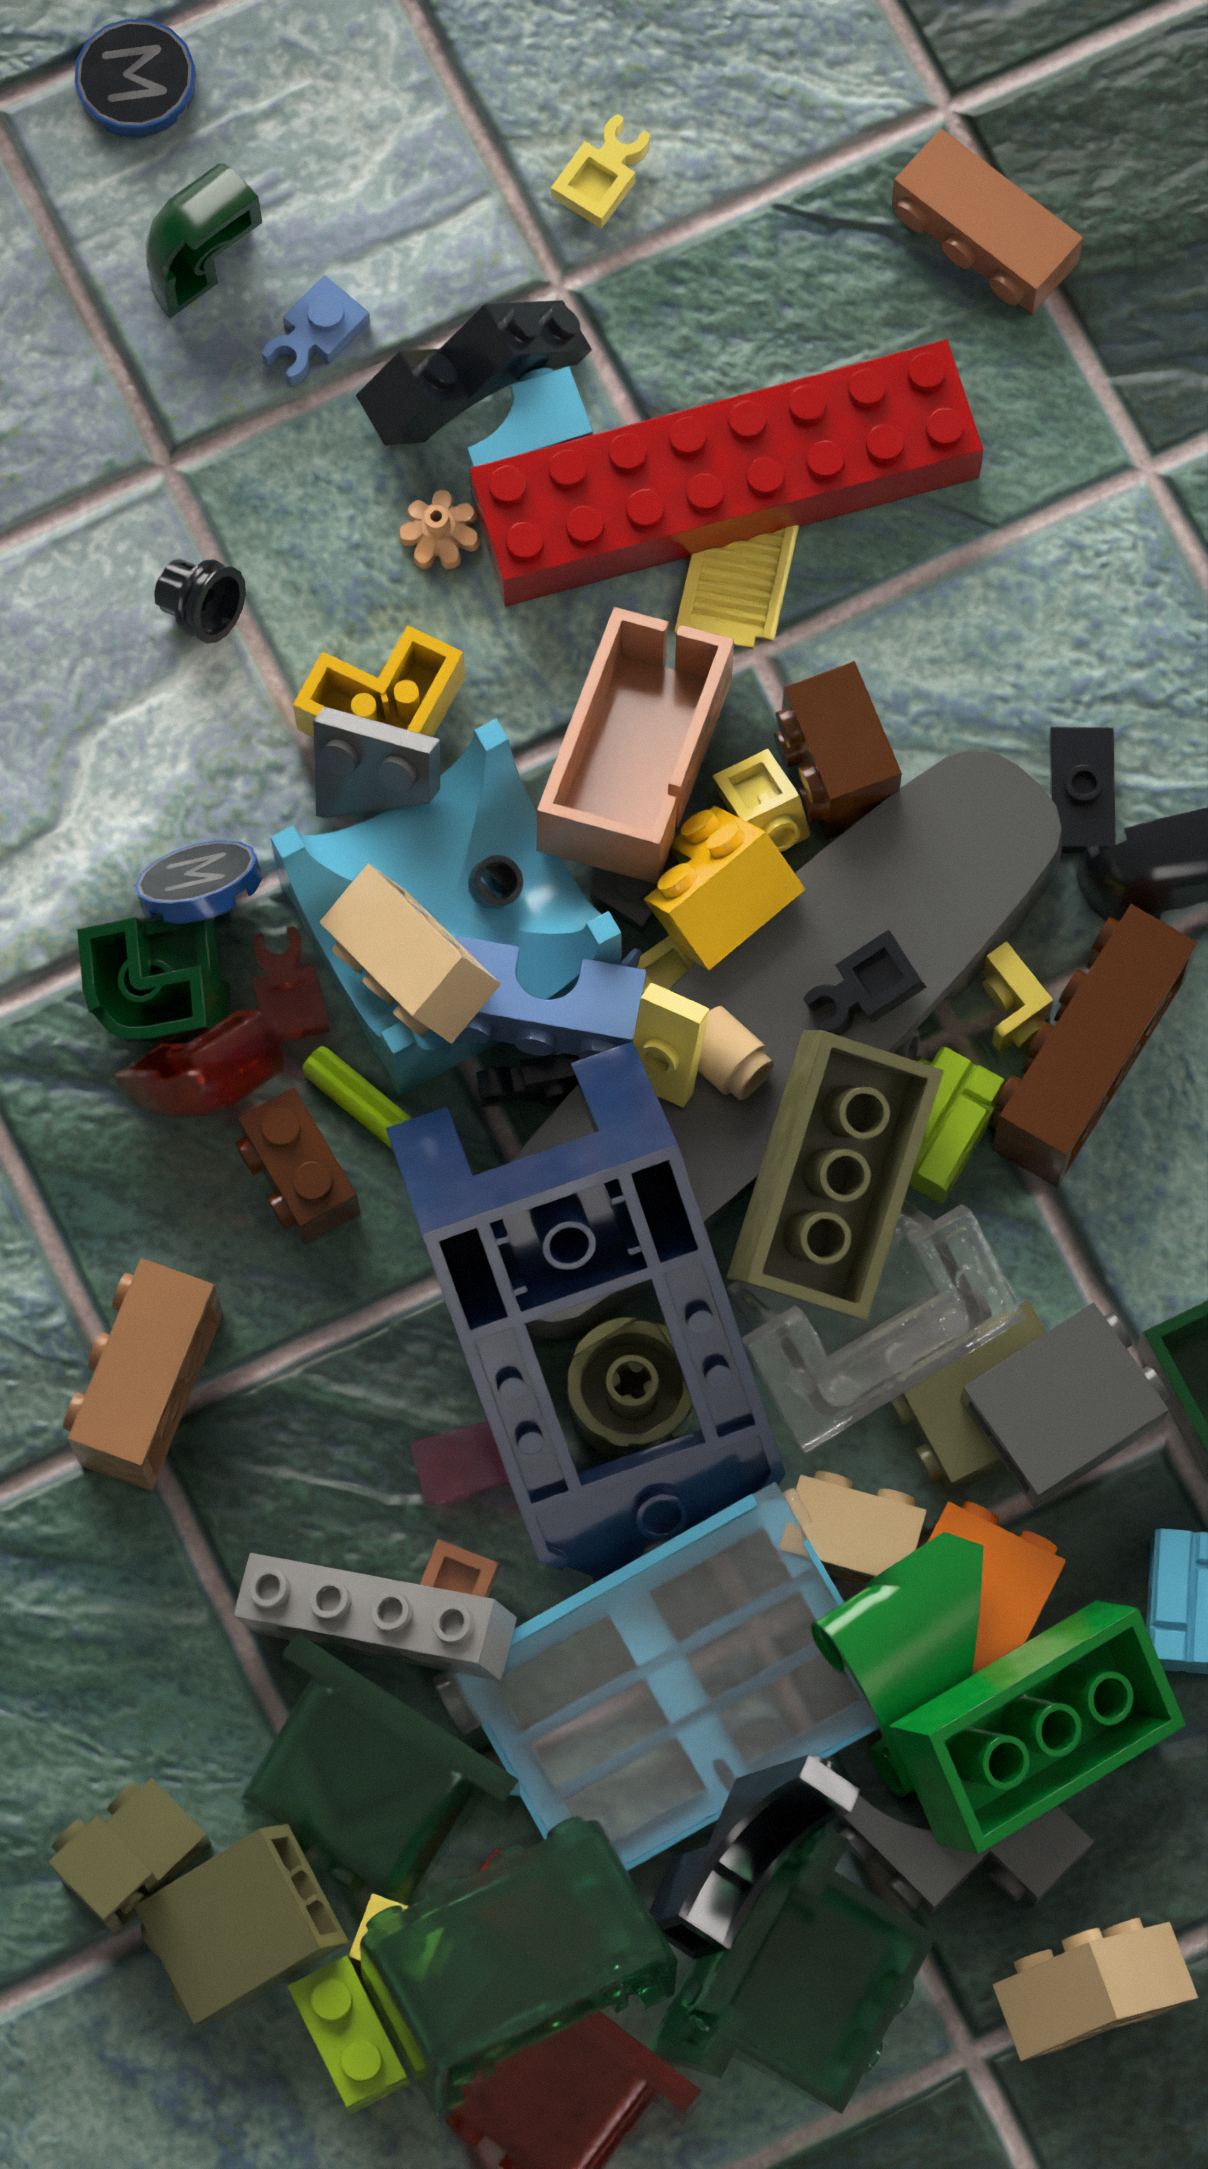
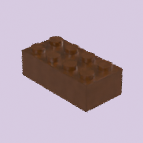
[989,904,1198,1188]

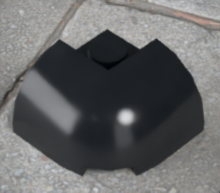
[1076,807,1208,922]

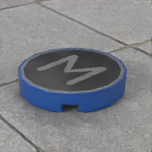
[74,19,196,137]
[134,840,263,924]

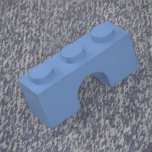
[455,936,646,1059]

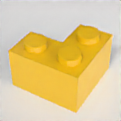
[293,625,466,738]
[644,806,806,970]

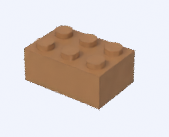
[63,1258,223,1492]

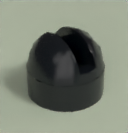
[468,855,523,909]

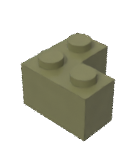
[48,1778,211,1936]

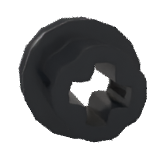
[154,559,246,644]

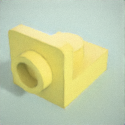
[712,749,810,852]
[982,941,1053,1053]

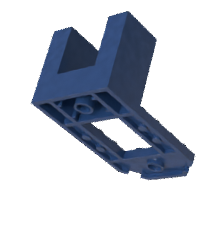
[386,1042,786,1583]

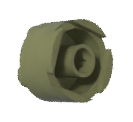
[567,1317,695,1460]

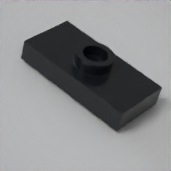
[1049,727,1116,853]

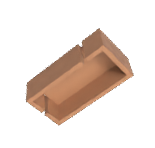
[536,607,734,884]

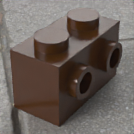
[235,1087,361,1245]

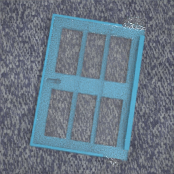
[432,1482,879,1900]

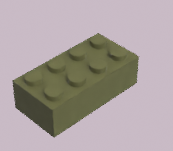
[726,1030,944,1320]

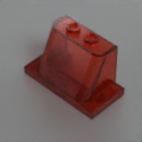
[416,1922,702,2169]

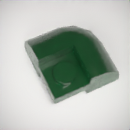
[145,163,262,318]
[77,917,230,1043]

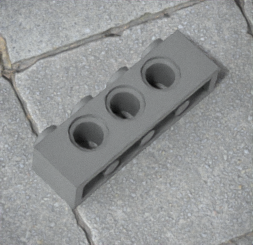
[233,1553,517,1681]

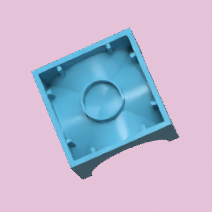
[270,718,622,1096]

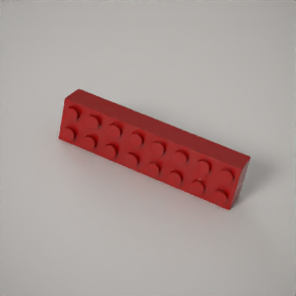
[469,339,984,607]

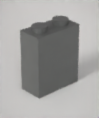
[960,1302,1170,1508]

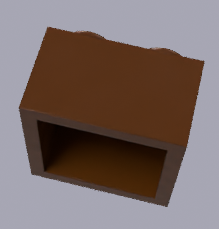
[774,661,902,840]

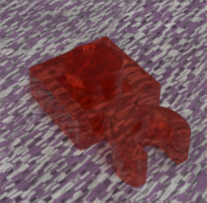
[253,926,330,1045]

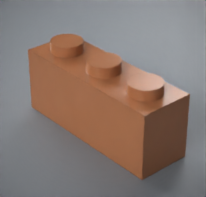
[892,128,1083,314]

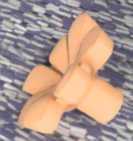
[399,490,481,569]

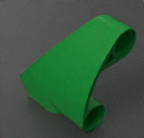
[810,1532,984,1797]

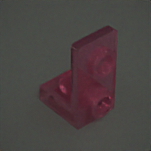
[411,1421,510,1505]

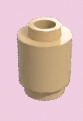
[698,1006,774,1100]

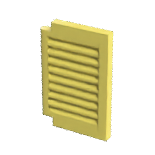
[674,525,799,649]

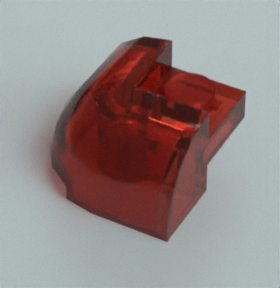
[113,1010,284,1118]

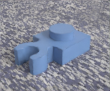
[262,275,370,387]

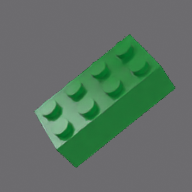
[888,1600,1186,1854]

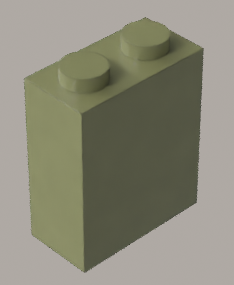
[884,1300,1047,1495]
[134,1824,349,2025]

